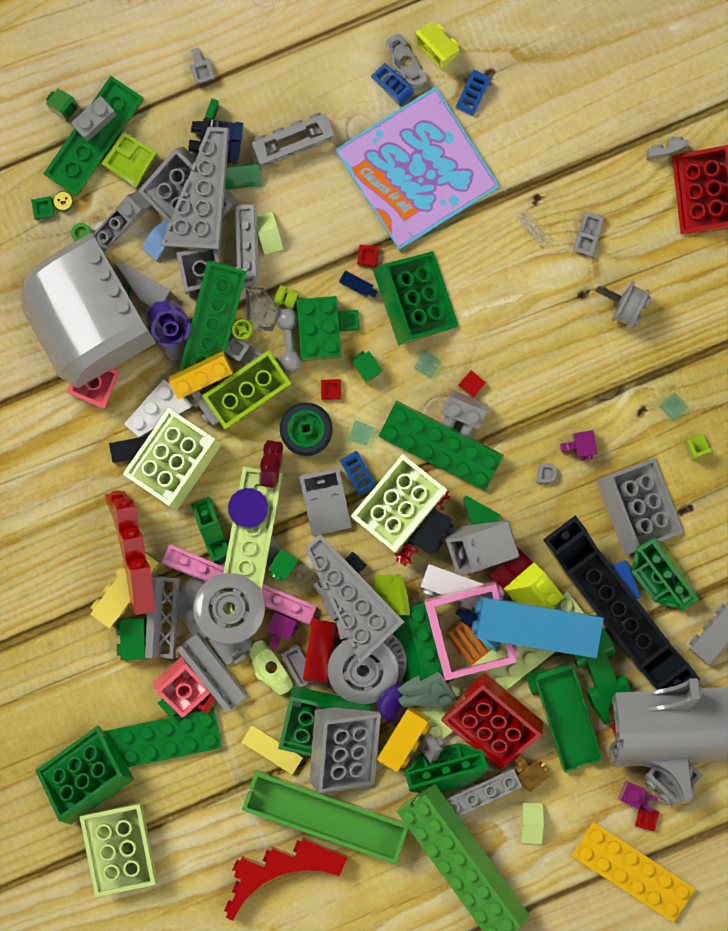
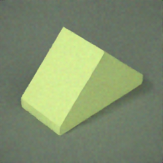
[257,211,284,255]
[521,802,544,844]

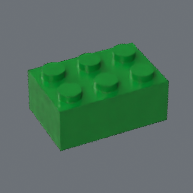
[296,296,342,362]

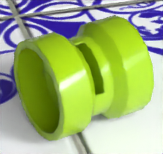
[274,285,300,310]
[232,319,252,340]

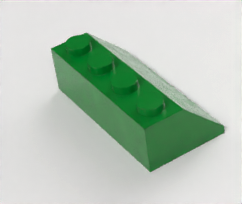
[393,602,445,683]

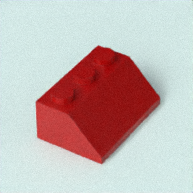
[303,618,339,683]

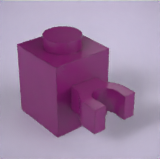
[560,430,598,461]
[267,612,299,650]
[618,780,658,812]

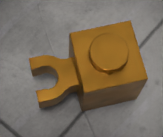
[514,754,549,792]

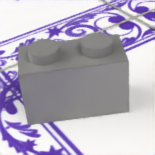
[71,96,116,142]

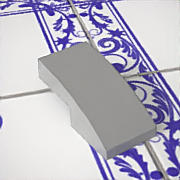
[573,211,604,256]
[226,335,263,366]

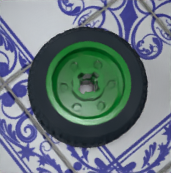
[280,402,333,456]

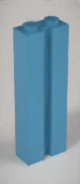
[472,596,604,658]

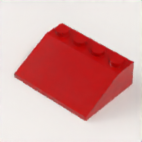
[672,145,728,234]
[441,672,543,770]

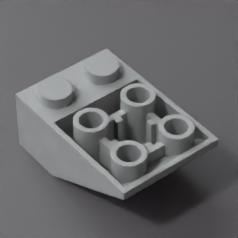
[299,468,352,536]
[446,520,519,574]

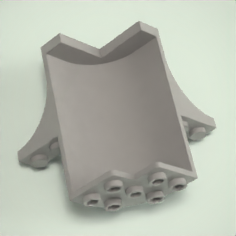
[609,678,728,804]

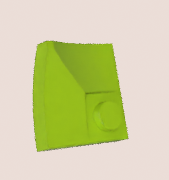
[102,132,158,190]
[375,574,410,615]

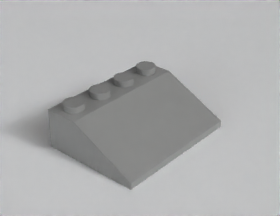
[138,146,239,222]
[596,458,684,555]
[309,708,381,793]

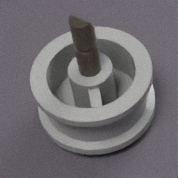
[595,281,651,329]

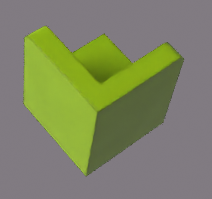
[684,434,713,459]

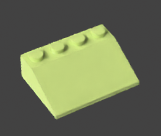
[123,408,222,511]
[351,454,448,553]
[79,802,158,897]

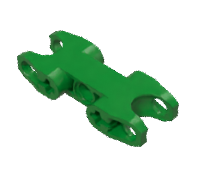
[571,626,632,724]

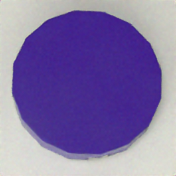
[228,488,268,529]
[377,684,415,723]

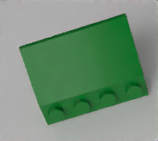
[373,251,459,346]
[278,685,372,756]
[36,725,134,825]

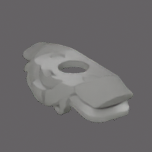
[386,34,427,89]

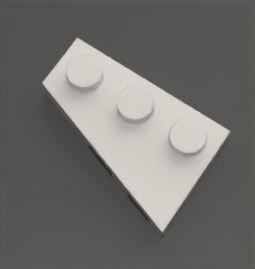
[124,379,194,437]

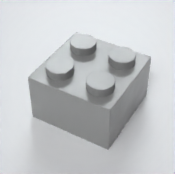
[177,249,220,295]

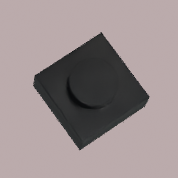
[345,552,367,574]

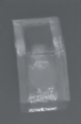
[246,287,282,332]

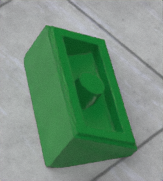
[225,164,262,189]

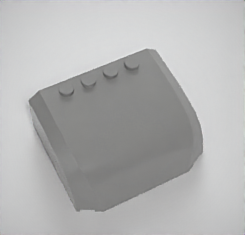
[22,232,156,389]

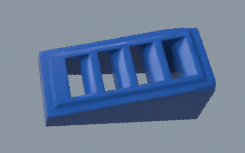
[371,63,414,106]
[455,69,491,116]
[339,451,377,496]
[611,560,641,599]

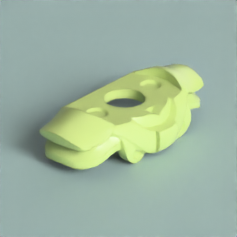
[249,640,293,695]

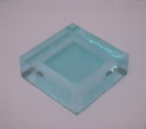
[414,351,441,379]
[659,392,688,421]
[348,420,374,446]

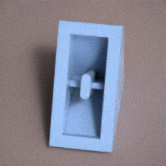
[141,219,169,261]

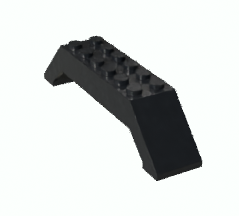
[543,515,700,690]

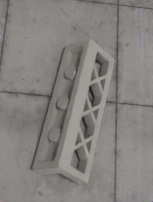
[235,204,259,288]
[145,576,180,659]
[177,632,248,713]

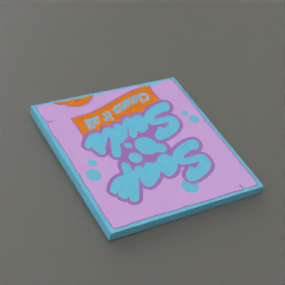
[335,86,500,250]

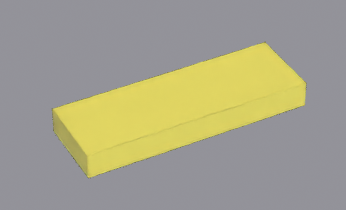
[241,725,303,774]

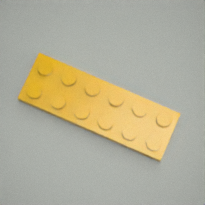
[571,821,695,923]

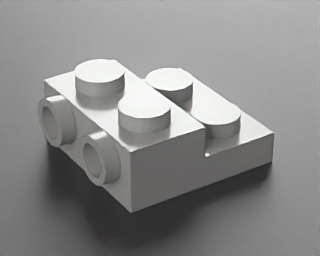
[643,763,703,807]

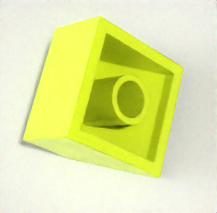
[414,21,460,70]
[504,563,565,608]

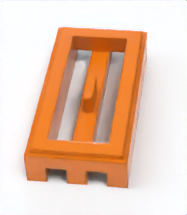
[448,621,488,665]

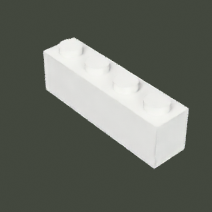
[420,564,505,610]

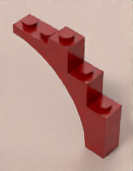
[105,490,155,615]
[224,837,348,921]

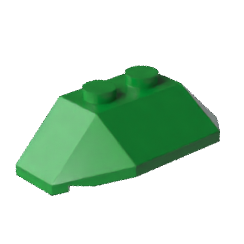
[631,537,699,610]
[405,743,488,793]

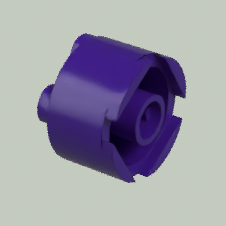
[146,301,191,347]

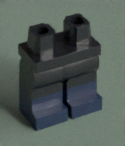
[188,118,244,164]

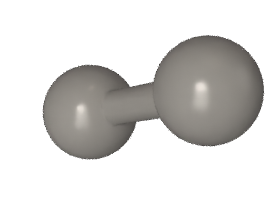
[276,308,302,373]

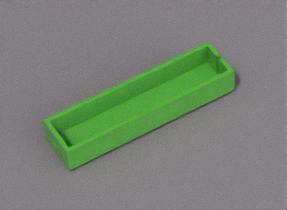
[242,769,408,864]
[396,784,530,931]

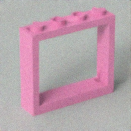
[424,582,519,681]

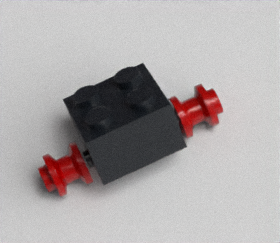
[394,491,453,567]

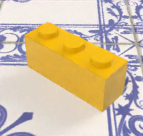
[169,351,233,400]
[377,706,431,772]

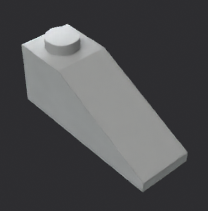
[116,261,172,311]

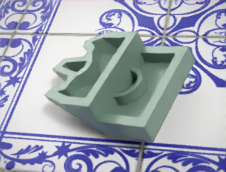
[398,671,457,708]

